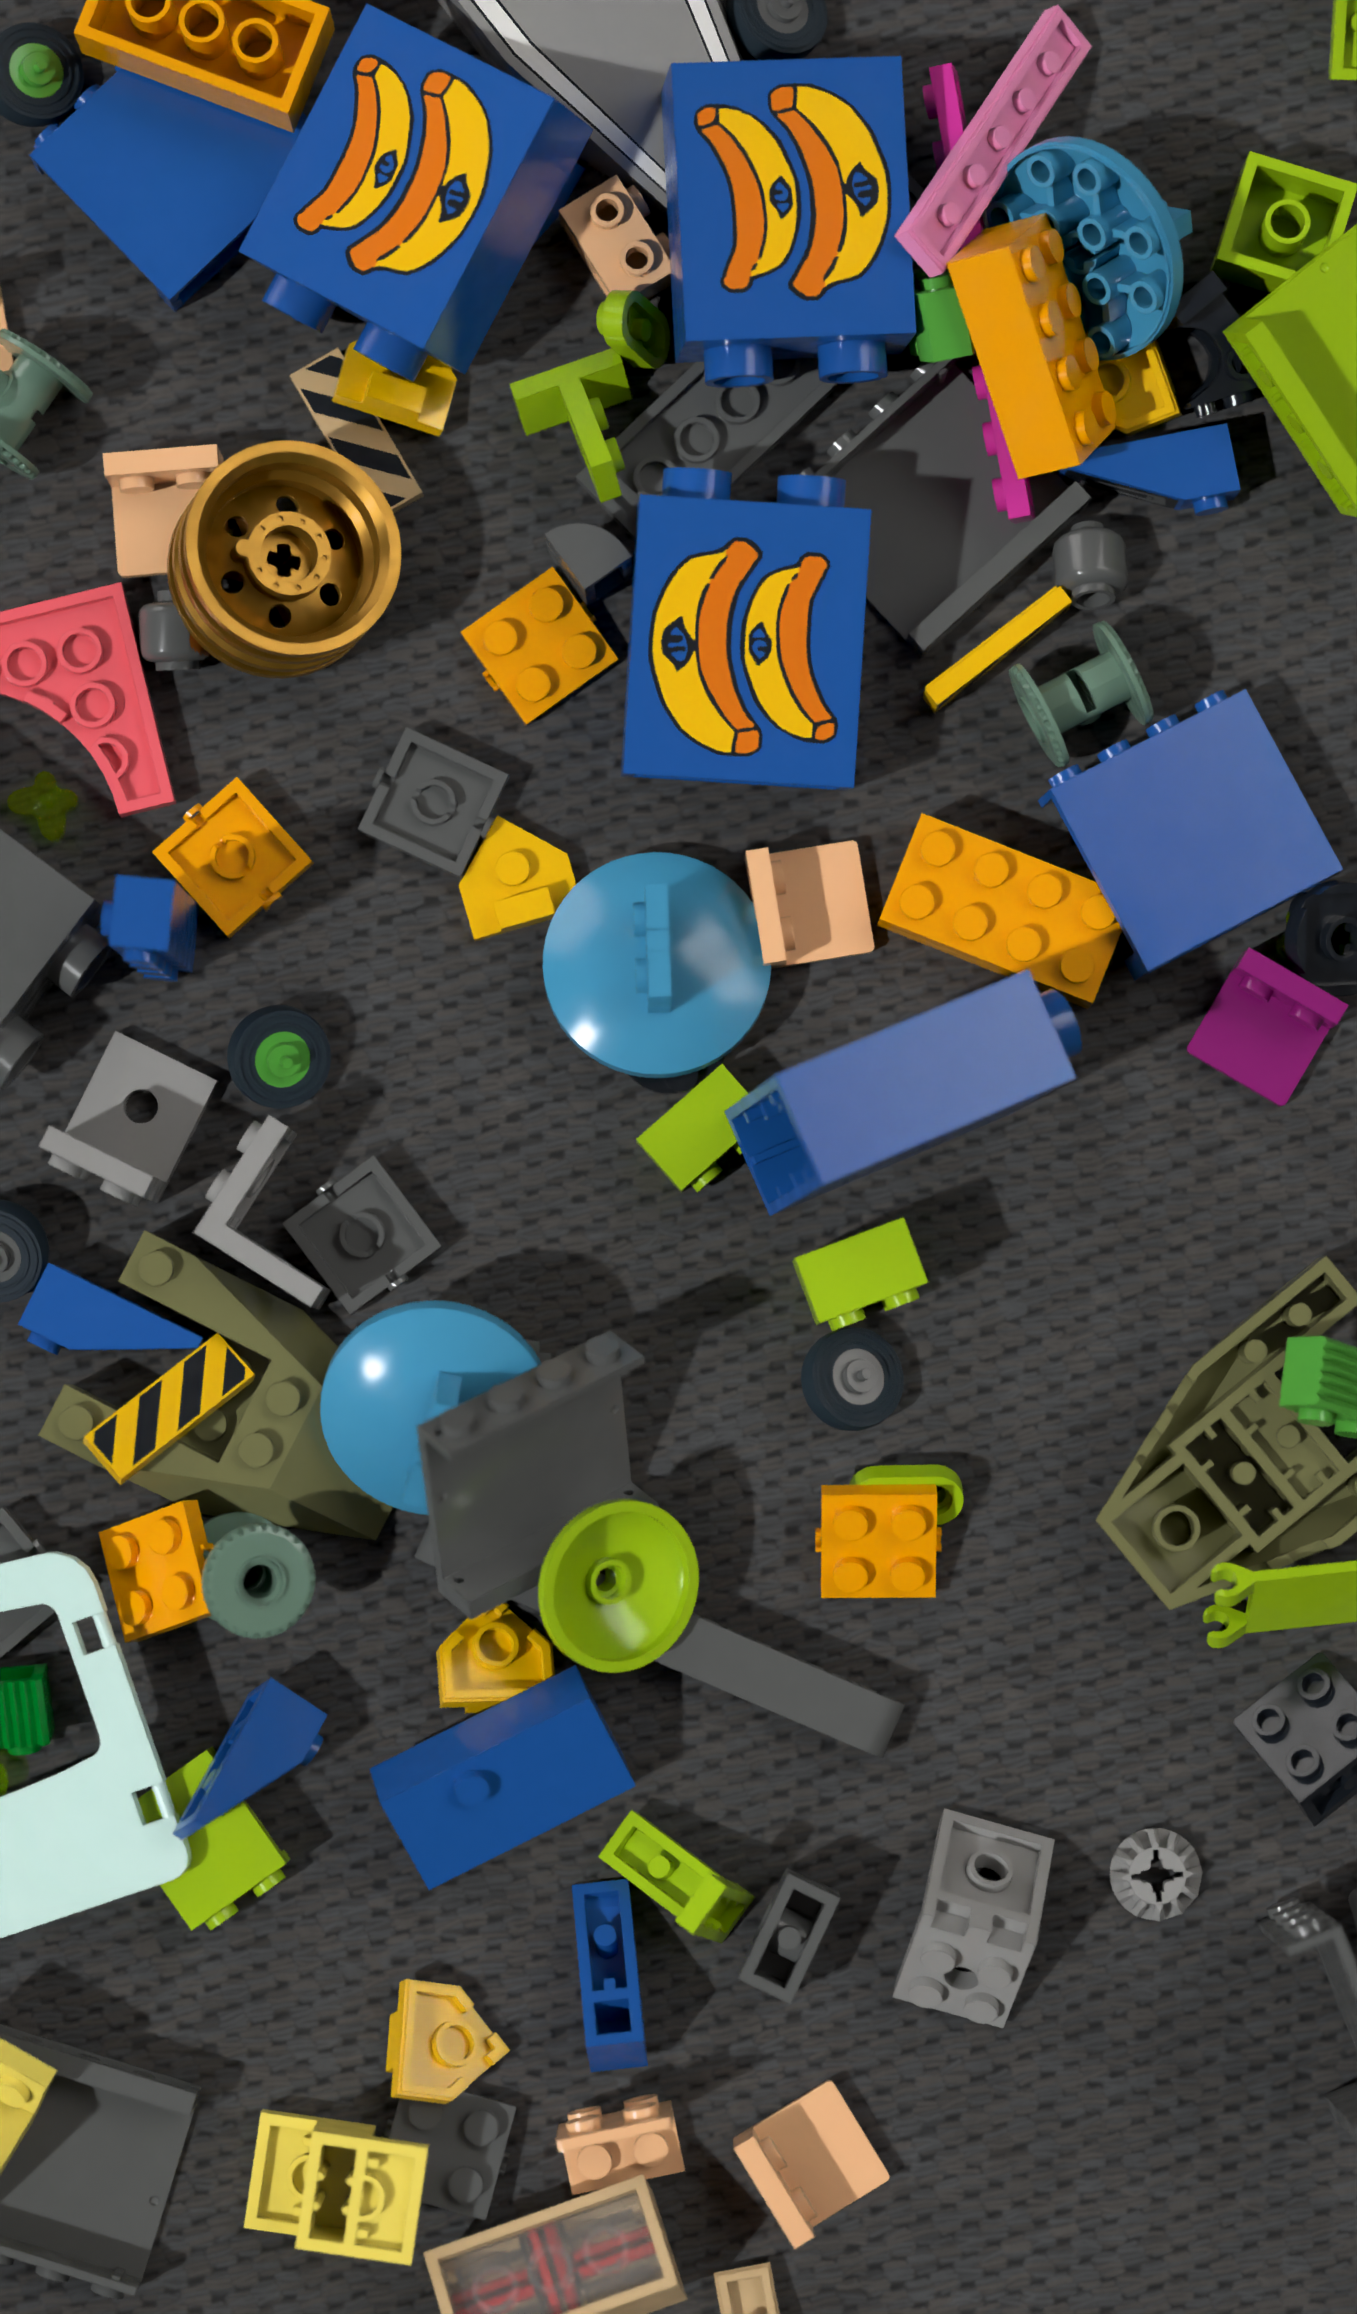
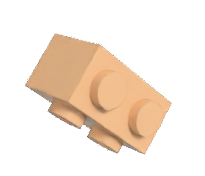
[559,174,671,299]

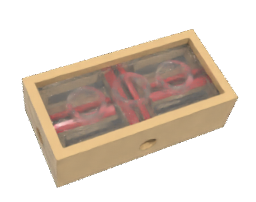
[423,2174,688,2314]

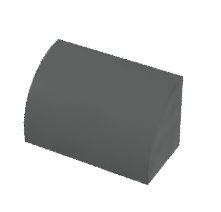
[545,523,633,609]

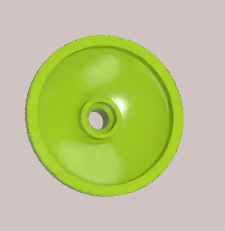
[538,1499,699,1673]

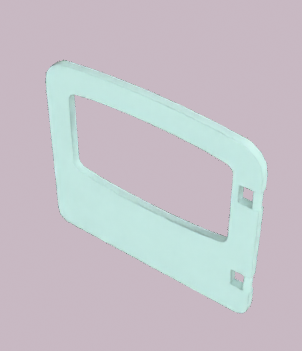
[0,1551,192,1938]

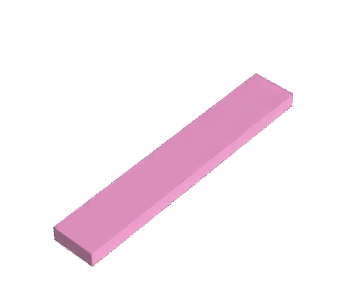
[894,5,1092,278]

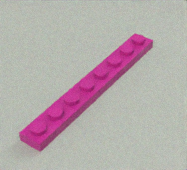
[923,63,1036,524]

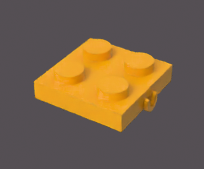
[460,566,618,725]
[152,777,314,938]
[815,1484,942,1598]
[98,1500,215,1643]

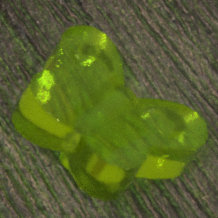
[7,771,79,842]

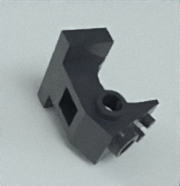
[1164,271,1258,418]

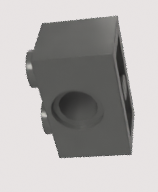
[738,1867,841,2004]

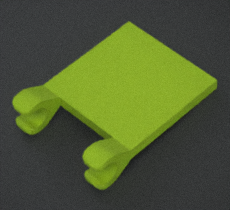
[1203,1560,1357,1648]

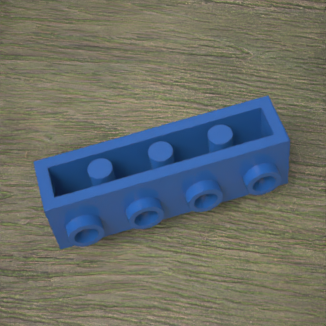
[101,875,199,982]

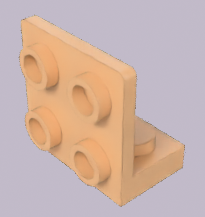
[103,444,229,578]
[745,840,874,969]
[733,2080,889,2249]
[556,2094,685,2195]

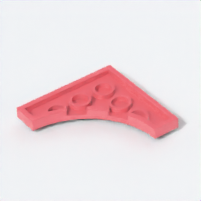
[0,582,177,817]

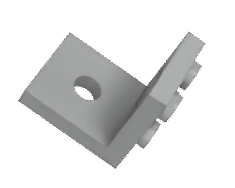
[39,1031,219,1207]
[194,1115,332,1310]
[893,1808,1055,2028]

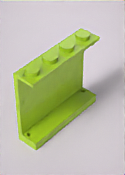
[1222,224,1357,517]

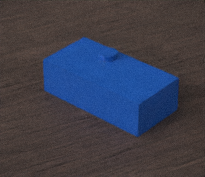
[370,1665,636,1890]

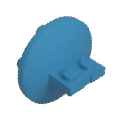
[987,136,1192,361]
[543,852,771,1078]
[320,1301,541,1515]

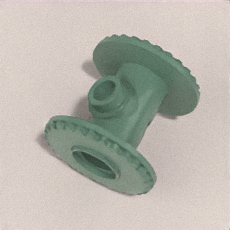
[0,329,93,480]
[1009,621,1154,767]
[201,1511,315,1639]

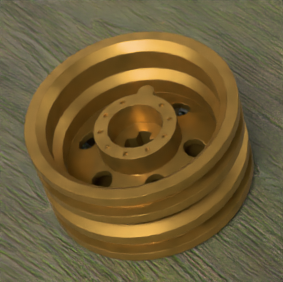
[167,440,401,679]

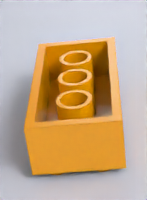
[73,0,335,133]
[946,213,1116,480]
[877,813,1122,1009]

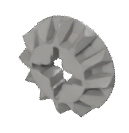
[1110,1828,1203,1921]

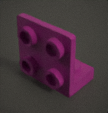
[1186,947,1349,1107]

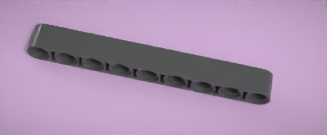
[414,1523,905,1758]

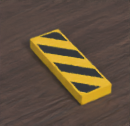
[923,586,1072,713]
[83,1333,255,1485]

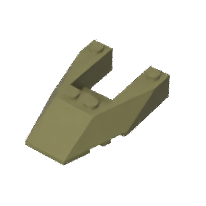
[38,1230,393,1540]
[1095,1256,1357,1610]

